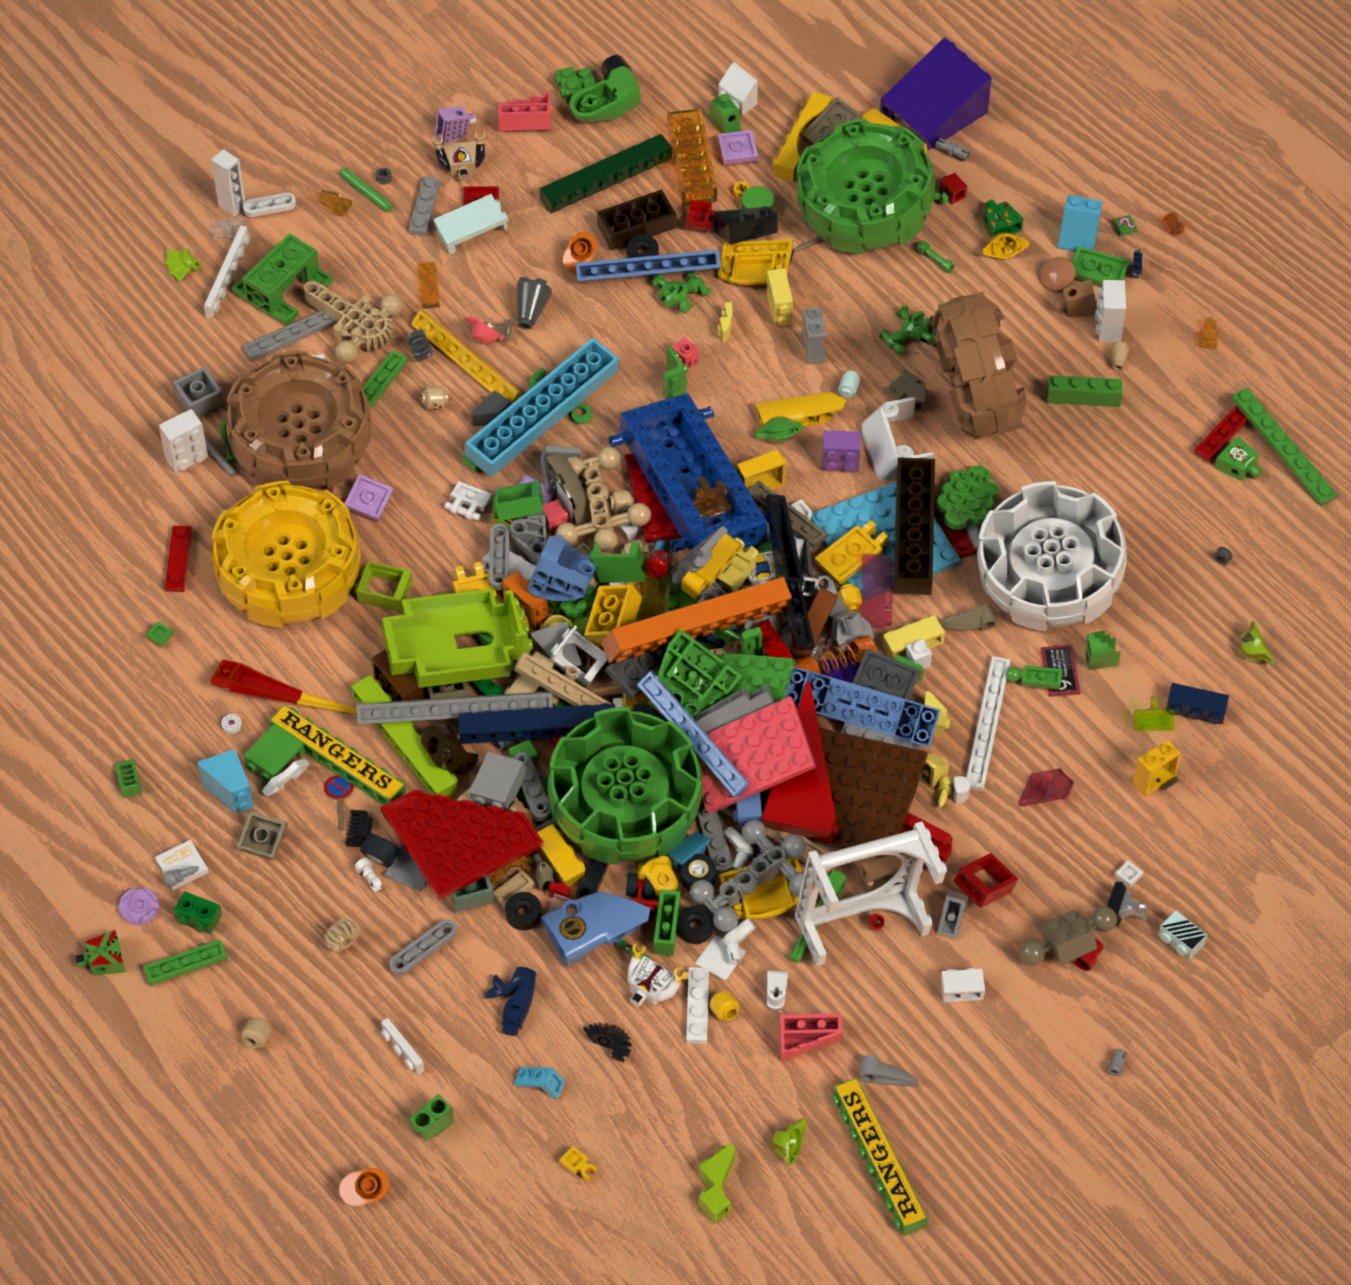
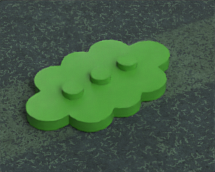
[935,465,1000,530]

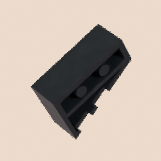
[714,206,778,245]

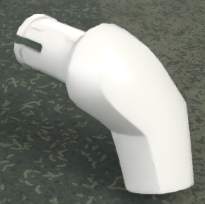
[724,827,754,870]
[722,918,757,964]

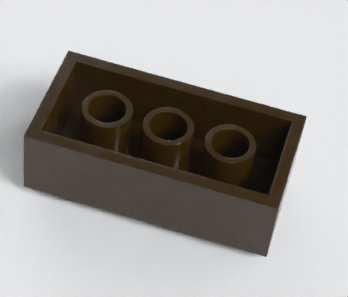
[597,189,677,250]

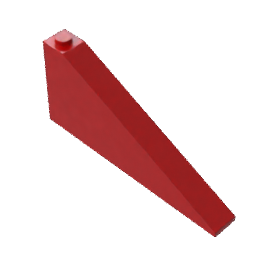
[762,681,840,843]

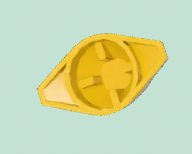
[983,232,1029,259]

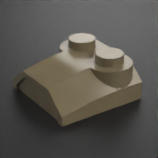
[237,811,288,860]

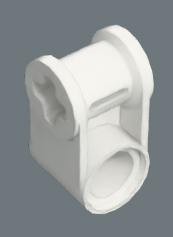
[766,970,788,1010]

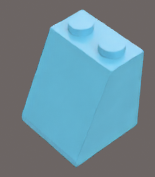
[1057,195,1103,252]
[197,749,254,813]

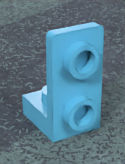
[514,1067,565,1099]

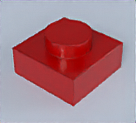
[549,882,571,902]

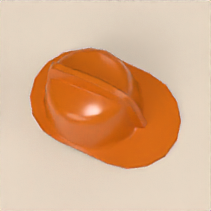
[563,232,597,274]
[339,1168,390,1206]

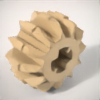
[324,918,359,953]

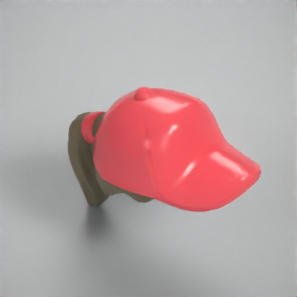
[464,316,515,344]

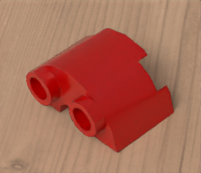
[685,200,715,231]

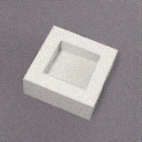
[1115,860,1143,888]

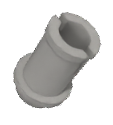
[1107,1049,1128,1076]

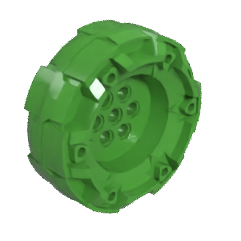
[796,119,935,254]
[547,707,702,865]

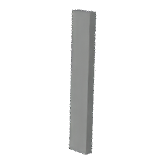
[242,311,338,362]

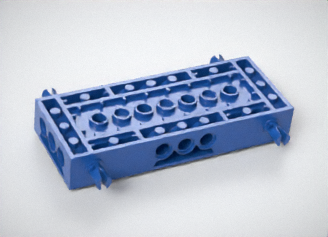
[608,393,769,553]

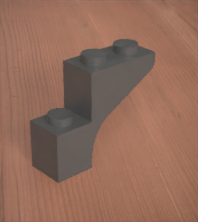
[794,538,819,597]

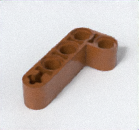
[789,587,838,658]

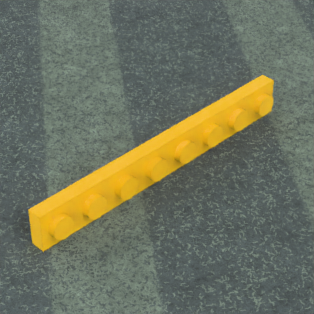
[411,310,522,405]

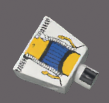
[747,551,776,586]

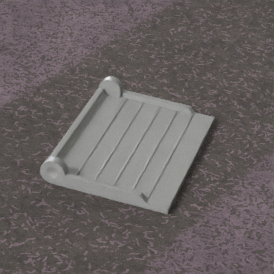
[384,844,427,892]

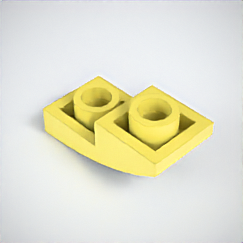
[717,302,732,343]

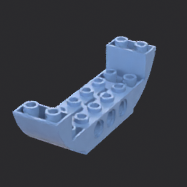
[785,667,941,748]

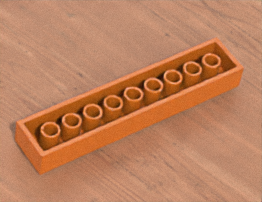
[601,577,792,663]

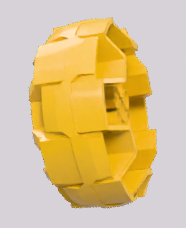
[212,481,361,628]

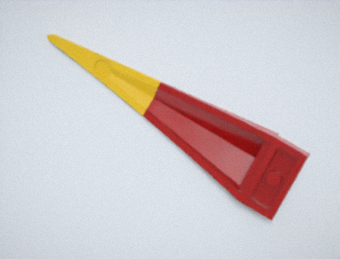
[211,659,357,714]

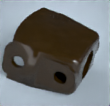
[421,723,479,774]

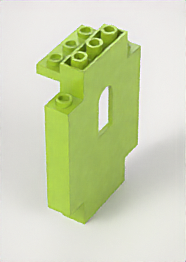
[382,589,533,688]

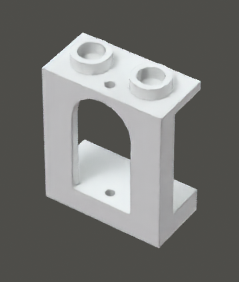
[550,625,608,687]

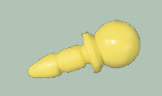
[938,775,953,808]

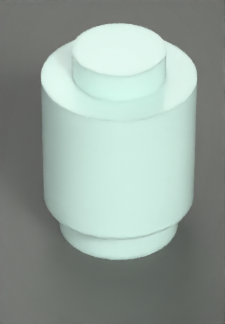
[838,371,860,398]

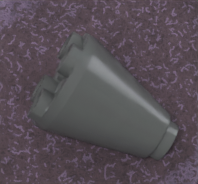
[516,277,552,329]

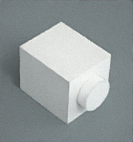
[905,639,932,669]

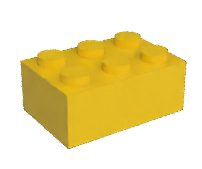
[584,585,642,647]

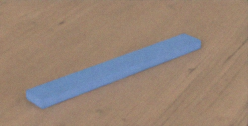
[637,671,750,798]

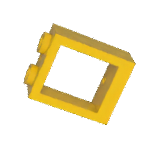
[737,449,787,490]
[1133,739,1181,797]

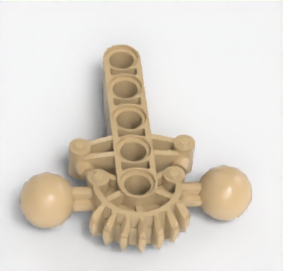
[304,281,403,363]

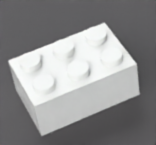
[1095,280,1126,343]
[159,409,208,473]

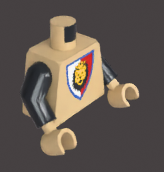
[432,131,486,181]

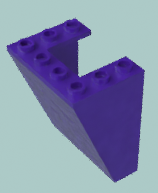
[880,37,992,151]

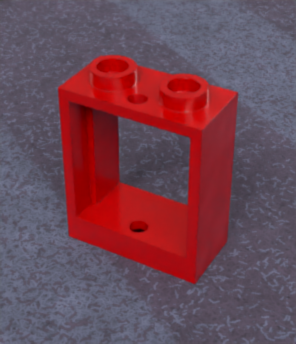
[953,853,1018,908]

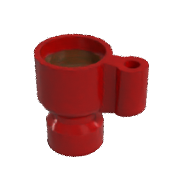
[1072,939,1104,971]

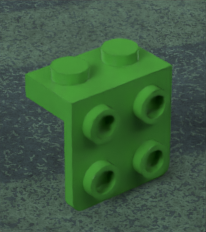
[663,346,688,399]

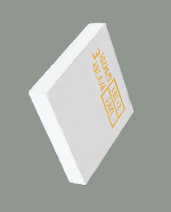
[155,840,209,890]

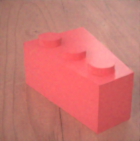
[498,91,551,131]
[779,1013,843,1061]

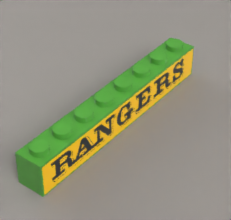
[269,704,406,805]
[832,1078,927,1236]

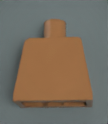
[1054,279,1097,317]

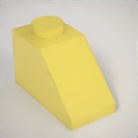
[924,691,950,737]
[920,753,949,789]

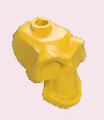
[637,855,678,897]

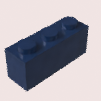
[1166,683,1229,725]

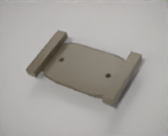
[883,369,920,400]

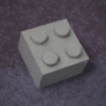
[172,367,224,417]

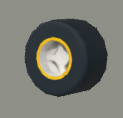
[360,833,399,867]
[681,854,716,891]

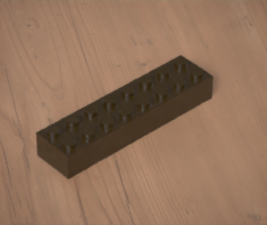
[893,457,935,595]

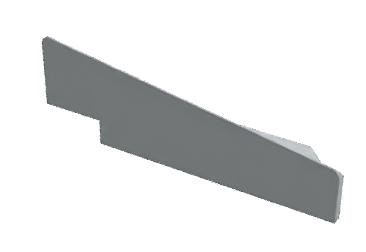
[693,684,775,733]

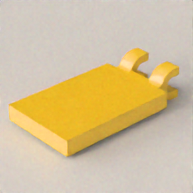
[815,520,889,586]
[453,561,497,636]

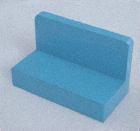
[667,831,710,872]

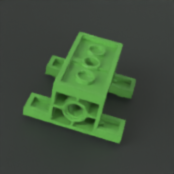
[232,233,334,326]

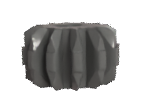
[407,329,433,361]

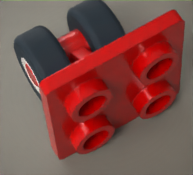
[626,872,658,916]

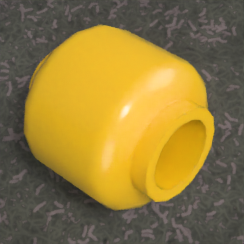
[837,584,863,611]
[710,991,740,1021]

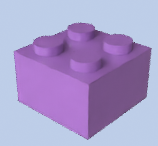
[822,430,861,472]

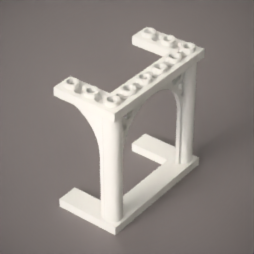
[795,822,947,966]

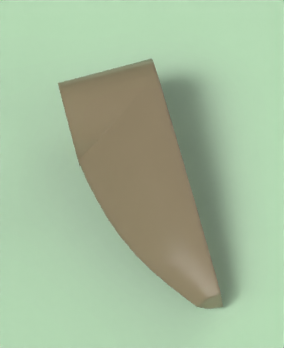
[939,605,997,630]

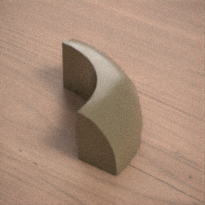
[546,454,591,526]

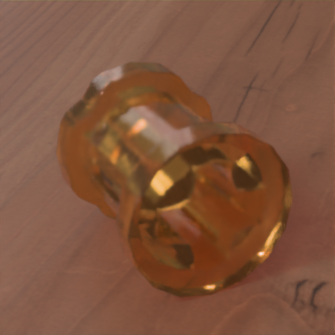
[1163,212,1185,236]

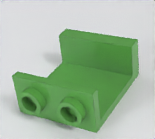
[590,542,646,583]
[243,724,306,783]

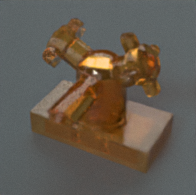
[692,477,731,519]

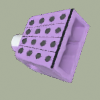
[434,106,476,145]

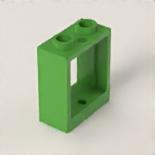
[492,480,544,521]

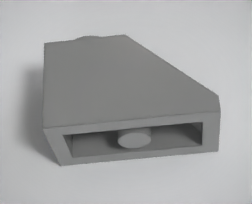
[937,890,969,939]

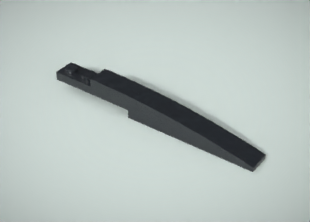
[766,494,815,651]

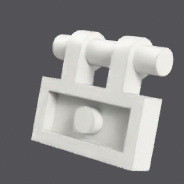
[445,481,492,521]

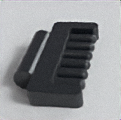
[345,810,373,847]

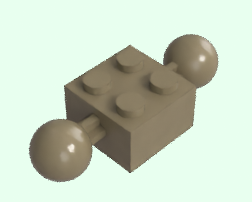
[1019,906,1117,966]

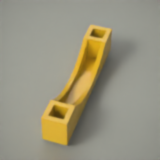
[772,91,833,182]

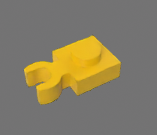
[559,1146,597,1182]

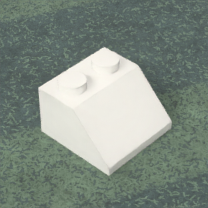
[718,62,758,115]

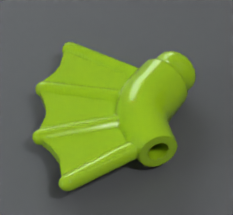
[164,248,201,282]

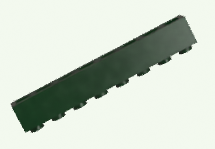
[540,134,672,214]

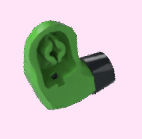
[569,55,641,122]

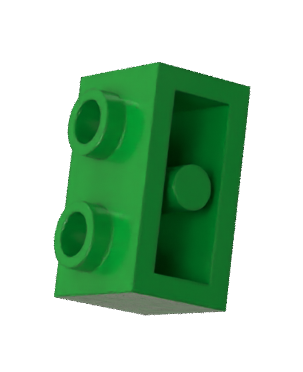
[173,891,222,934]

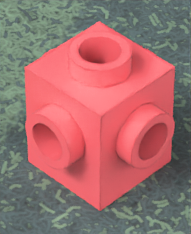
[671,337,700,369]

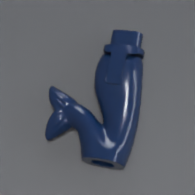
[484,967,537,1036]

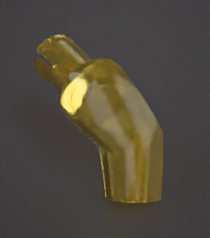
[319,190,353,216]

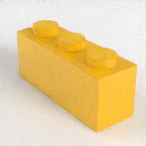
[536,824,585,887]

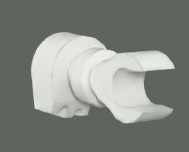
[355,858,382,892]

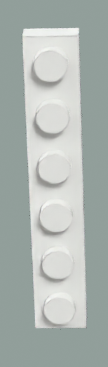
[204,226,250,319]

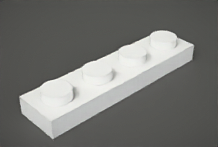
[686,967,709,1044]

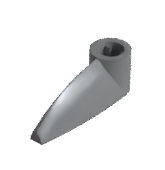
[859,1055,918,1086]

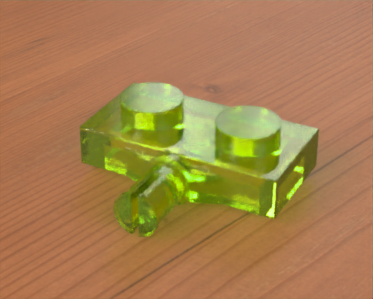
[1134,696,1174,730]

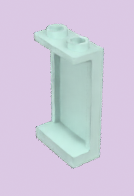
[433,194,509,255]

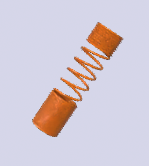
[794,635,876,675]

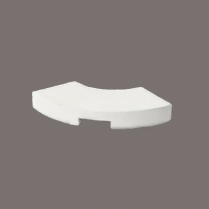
[262,759,310,796]

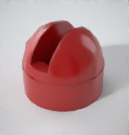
[868,914,885,931]

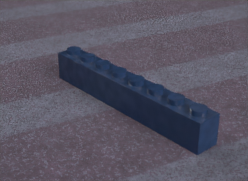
[459,703,615,744]

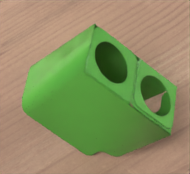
[1085,631,1121,670]
[408,1094,454,1142]

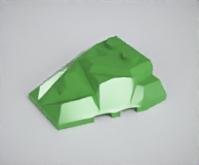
[648,629,742,717]

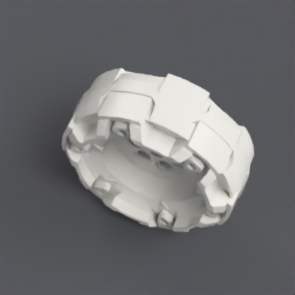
[977,481,1127,631]

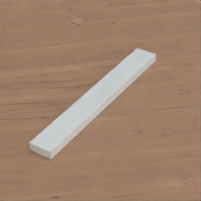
[966,656,1011,791]

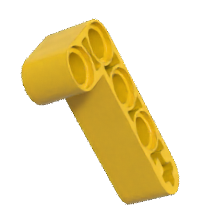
[681,533,742,601]

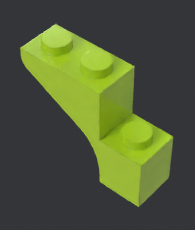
[699,1143,735,1224]

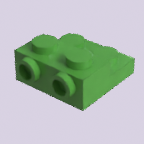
[554,66,596,104]

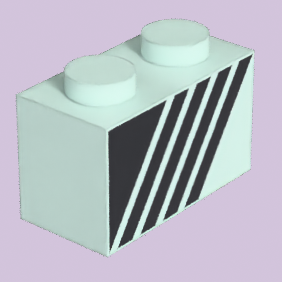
[1158,911,1207,960]

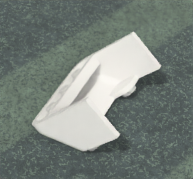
[861,397,933,481]

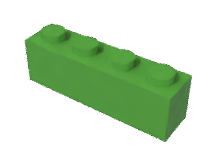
[1047,375,1122,407]

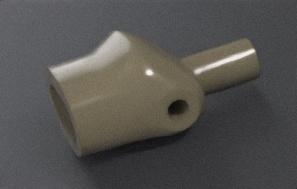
[533,853,554,892]

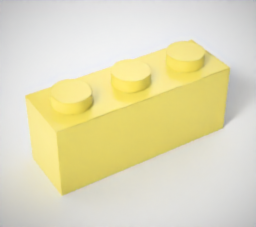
[882,615,945,660]

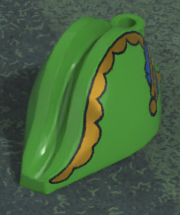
[755,416,803,444]

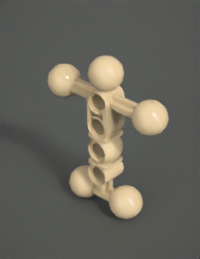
[555,447,651,552]

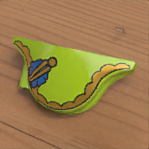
[1240,620,1275,665]
[770,1118,807,1166]

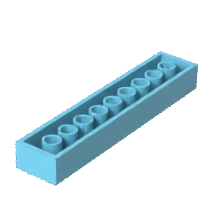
[464,338,619,477]

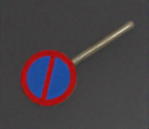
[324,775,354,831]

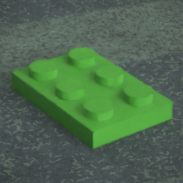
[1072,246,1130,286]

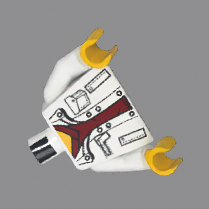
[627,943,689,1007]

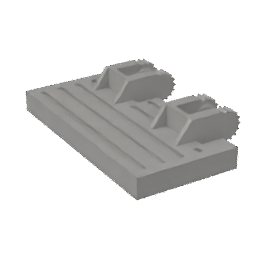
[668,526,728,585]

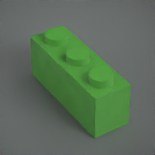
[654,890,680,956]

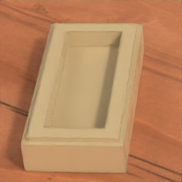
[493,870,535,909]

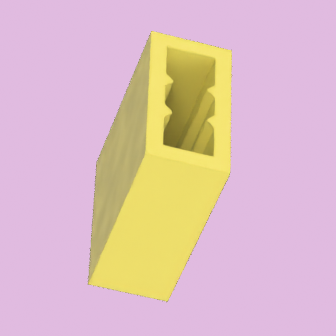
[767,268,793,327]

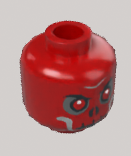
[644,550,671,578]

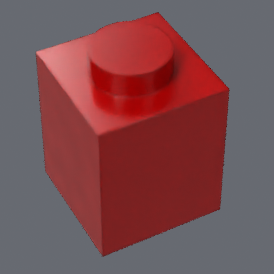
[940,172,967,204]

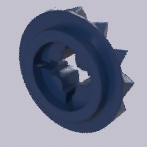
[1133,249,1143,278]

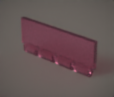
[862,554,893,628]

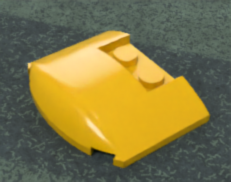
[718,239,794,286]
[719,858,801,920]

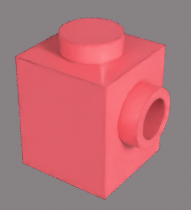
[544,500,569,533]

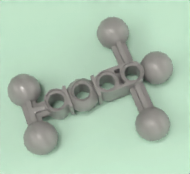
[690,820,806,932]

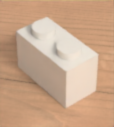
[941,968,985,1003]

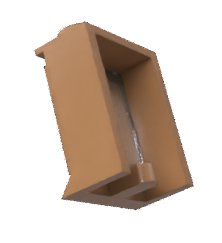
[859,855,901,893]

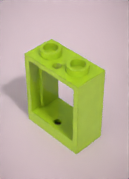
[355,561,413,611]

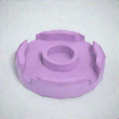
[119,888,159,926]

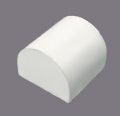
[616,523,642,542]
[952,776,970,804]

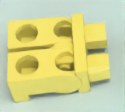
[715,537,759,593]

